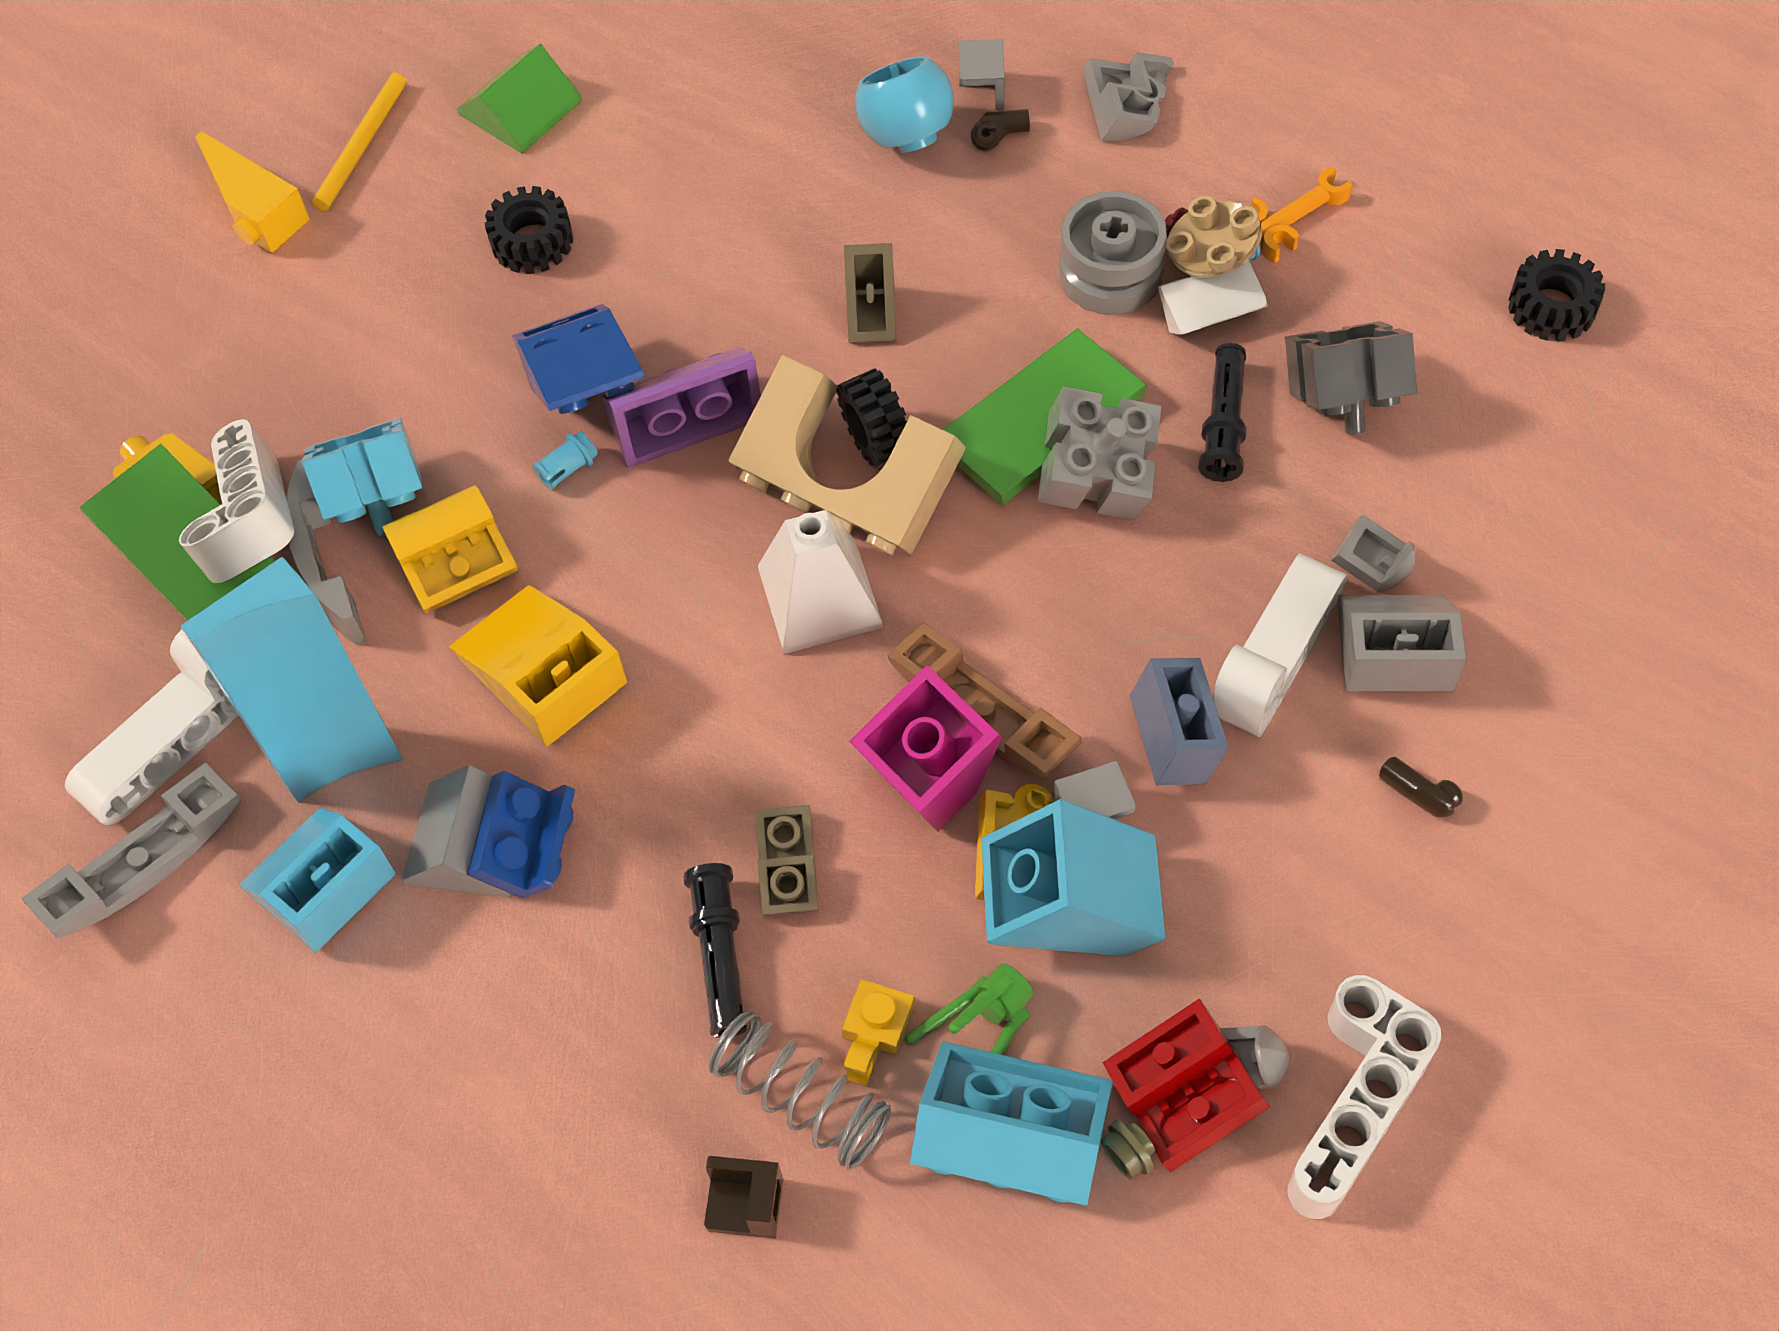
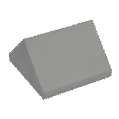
[402,765,511,897]

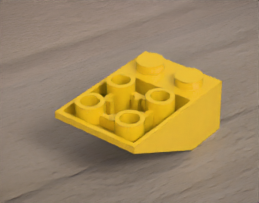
[449,585,628,748]

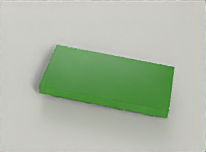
[943,328,1146,505]
[79,443,275,621]

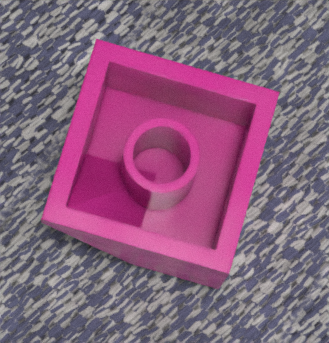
[849,665,1002,832]

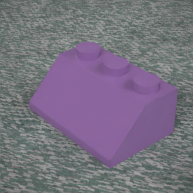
[602,347,761,468]

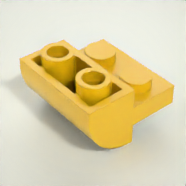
[382,484,518,614]

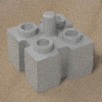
[1038,386,1161,520]

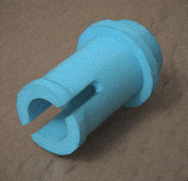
[532,431,598,490]

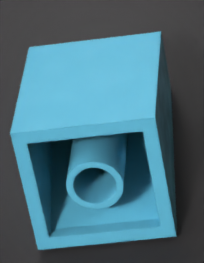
[981,799,1166,956]

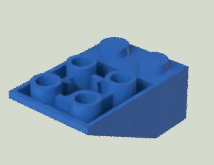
[512,304,645,414]

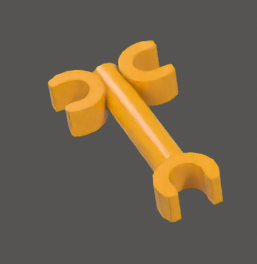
[1251,167,1353,263]

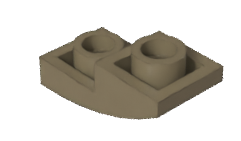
[755,805,818,916]

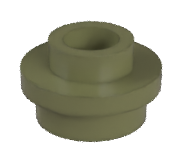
[1101,1120,1155,1179]

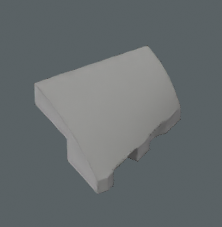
[1082,52,1174,141]

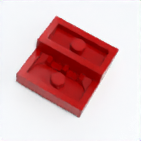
[1102,998,1270,1172]

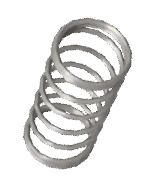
[708,1010,891,1170]

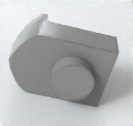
[1331,514,1416,591]
[1221,1025,1291,1089]

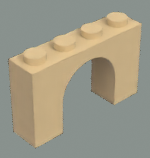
[728,354,966,556]

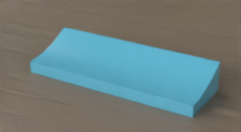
[180,557,403,802]

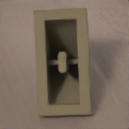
[844,243,896,342]

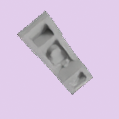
[286,460,366,645]
[21,762,240,939]

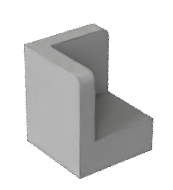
[958,39,1005,109]
[1054,760,1136,819]

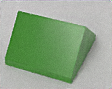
[457,43,582,154]

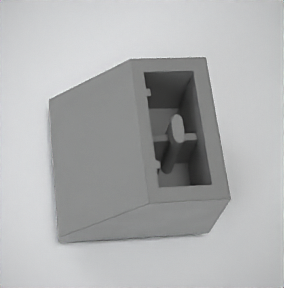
[1338,595,1466,691]

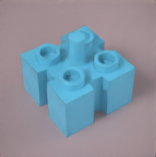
[302,417,423,536]

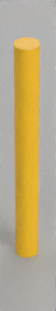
[312,72,407,211]

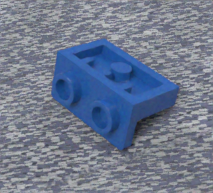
[467,771,575,899]

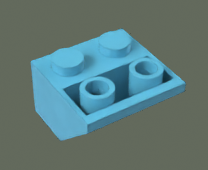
[239,808,396,953]

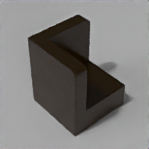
[704,1156,784,1238]

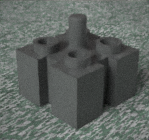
[1285,321,1417,435]

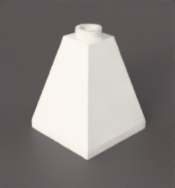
[758,510,883,654]

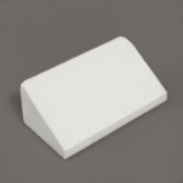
[1158,260,1268,335]

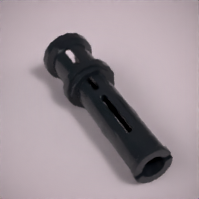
[1198,343,1247,482]
[683,863,747,1038]

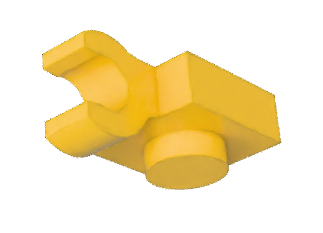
[842,979,915,1087]

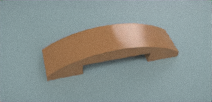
[888,622,1082,778]

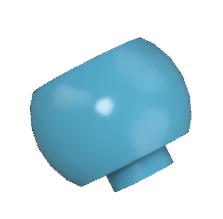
[855,56,954,153]

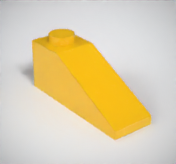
[195,131,310,253]

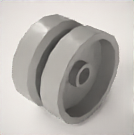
[1060,191,1167,315]

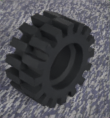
[484,186,574,274]
[1508,249,1605,342]
[836,368,907,466]

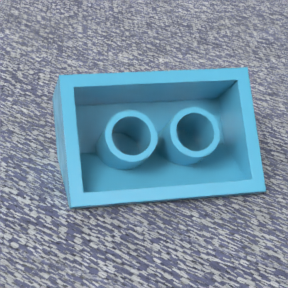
[910,1041,1113,1206]

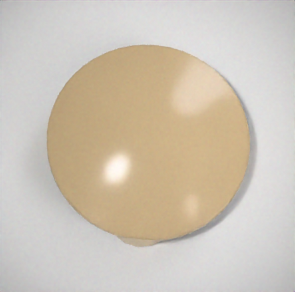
[1166,196,1262,277]

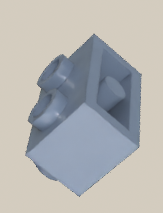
[1130,658,1229,786]

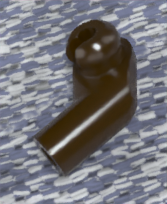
[971,109,1030,151]
[1379,757,1463,817]

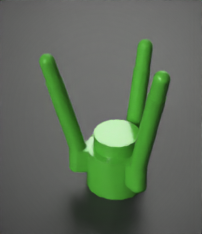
[905,963,1033,1055]

